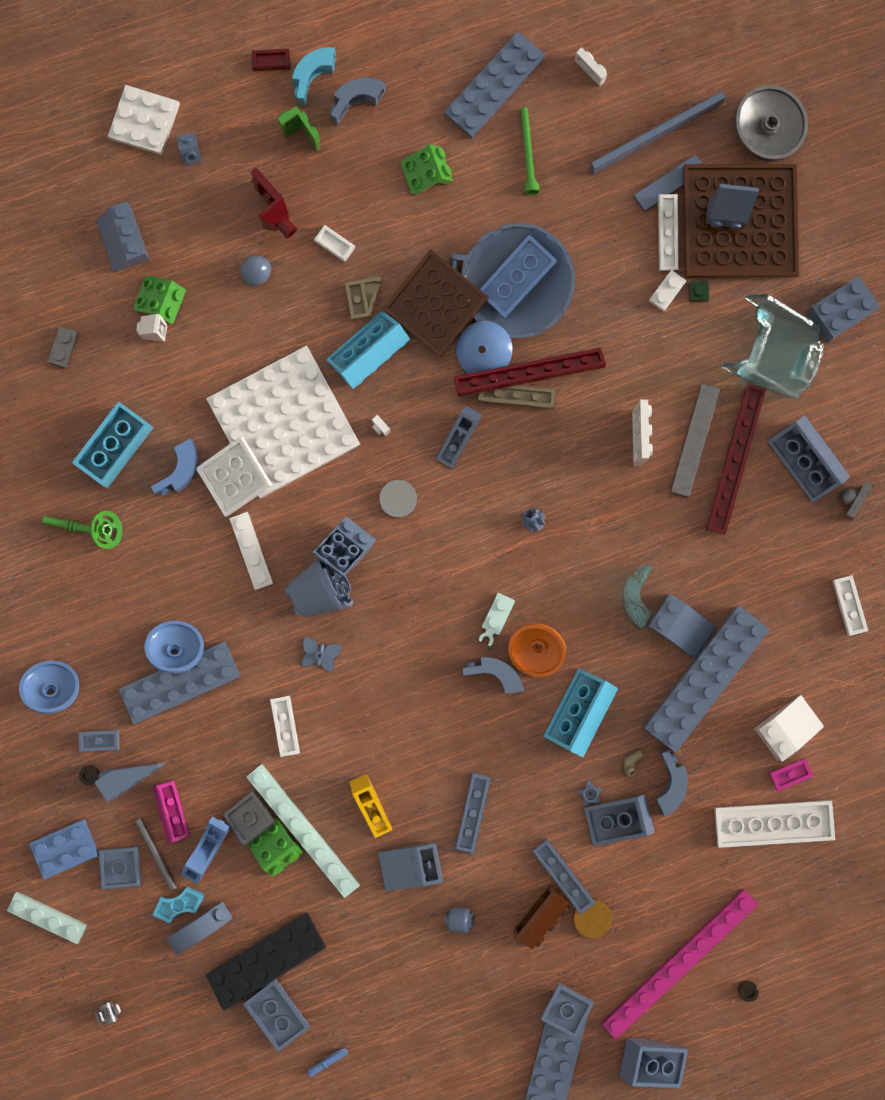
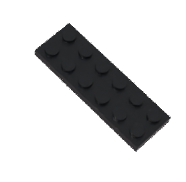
[206,913,327,1011]

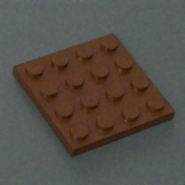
[383,249,489,357]

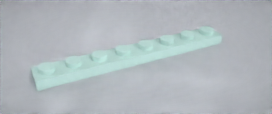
[247,764,360,898]

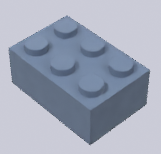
[806,276,881,343]

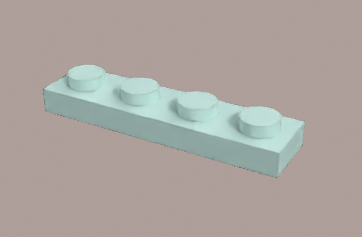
[7,892,87,944]

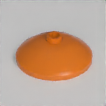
[508,623,566,677]

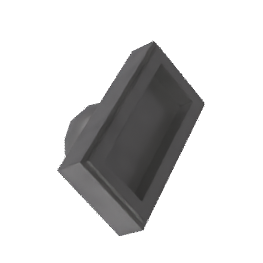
[840,482,872,521]

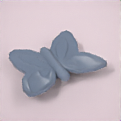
[302,637,342,672]

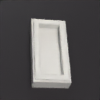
[314,225,356,263]

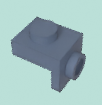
[177,132,202,165]

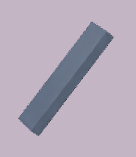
[634,154,702,212]
[455,773,491,854]
[532,839,596,915]

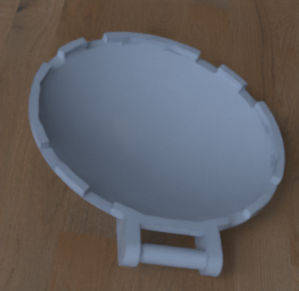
[449,223,575,339]

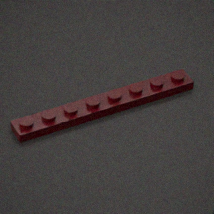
[454,348,606,397]
[706,384,766,535]

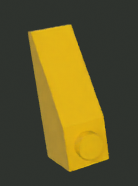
[349,774,393,838]

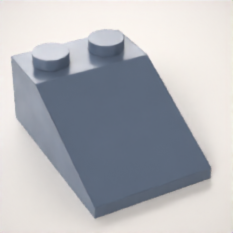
[706,184,759,230]
[646,594,715,658]
[94,762,164,802]
[584,794,655,846]
[619,1038,688,1088]

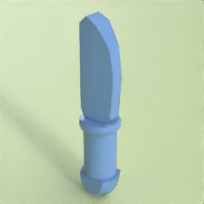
[307,1049,348,1077]

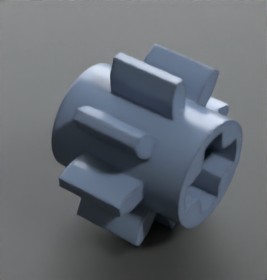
[521,508,546,532]

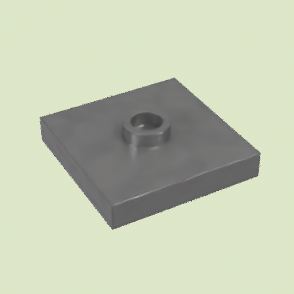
[223,791,276,847]

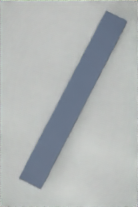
[590,92,725,175]

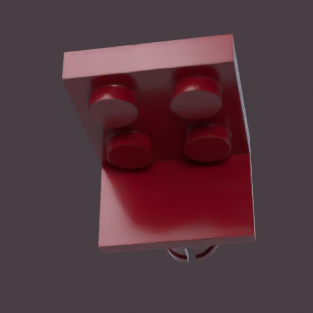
[250,167,297,239]

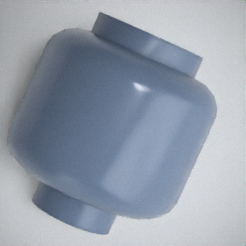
[445,907,475,933]

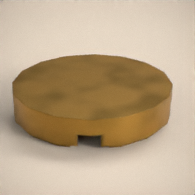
[573,898,613,939]

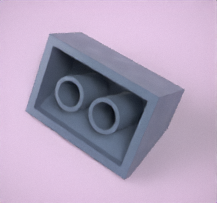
[96,201,150,272]

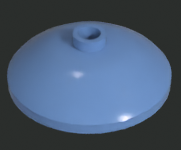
[456,321,513,374]
[144,621,204,673]
[19,660,80,714]

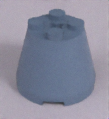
[285,558,353,617]

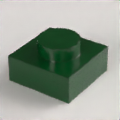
[689,282,709,302]

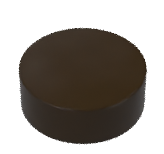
[79,765,100,785]
[738,980,759,1002]

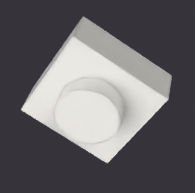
[372,415,391,437]

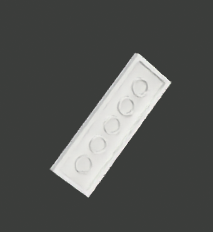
[714,800,835,848]

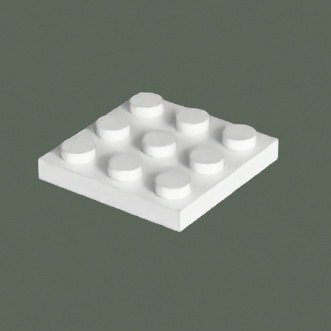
[108,85,180,156]
[632,400,653,467]
[196,437,273,517]

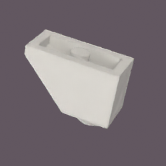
[136,314,167,342]

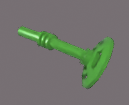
[42,511,122,549]

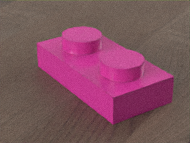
[769,758,814,791]

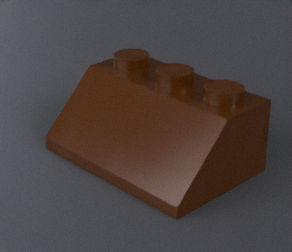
[513,885,570,949]

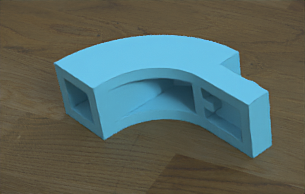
[292,47,336,106]

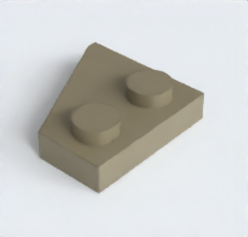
[345,276,381,321]

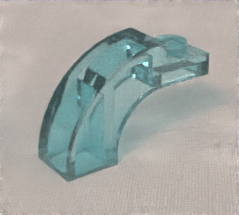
[622,564,653,629]

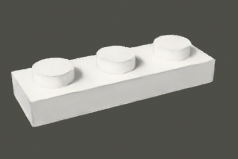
[832,575,868,636]
[270,696,300,757]

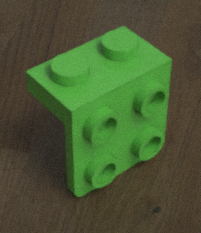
[278,106,321,151]
[401,144,453,195]
[133,276,186,324]
[248,818,303,876]

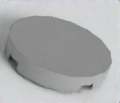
[379,480,417,518]

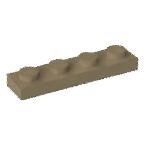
[478,385,555,409]

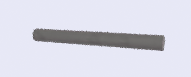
[134,818,177,891]

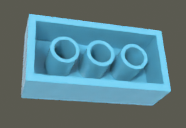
[72,401,154,488]

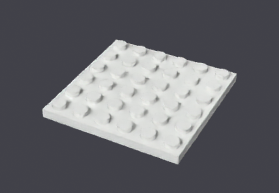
[206,345,360,499]

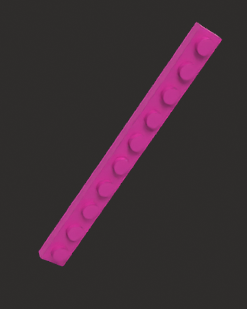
[602,889,758,1040]

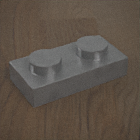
[47,326,79,369]

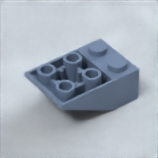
[312,516,376,577]
[378,840,443,891]

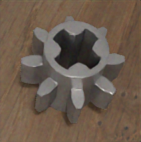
[94,1000,121,1025]

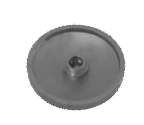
[734,85,808,162]

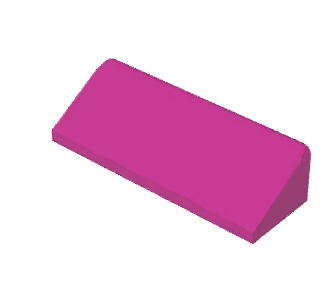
[152,780,190,843]

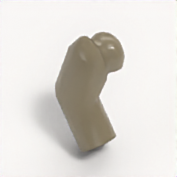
[622,749,644,777]

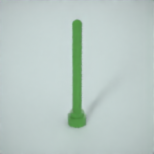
[520,107,540,195]

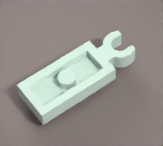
[479,593,515,646]

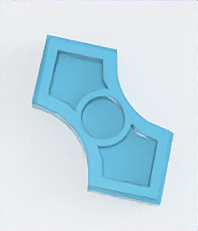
[152,886,205,924]

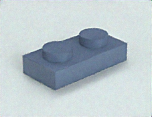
[79,730,120,752]

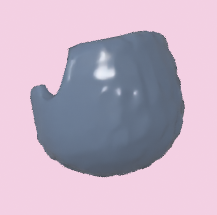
[240,255,272,286]

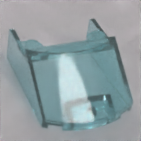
[721,294,823,399]

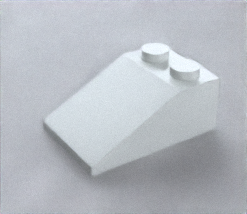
[754,695,824,762]

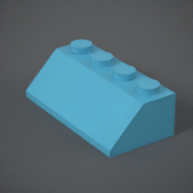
[326,311,410,389]
[543,668,618,757]

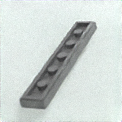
[670,383,720,498]

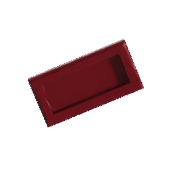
[252,49,290,71]

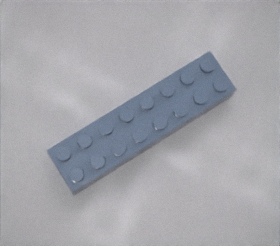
[641,606,770,753]

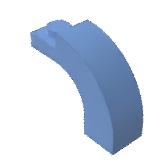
[181,817,229,884]

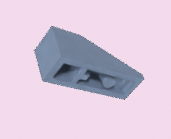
[436,406,483,468]

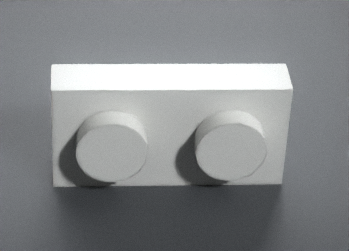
[575,47,607,87]
[648,270,686,312]

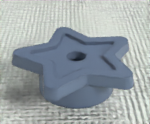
[577,781,602,806]

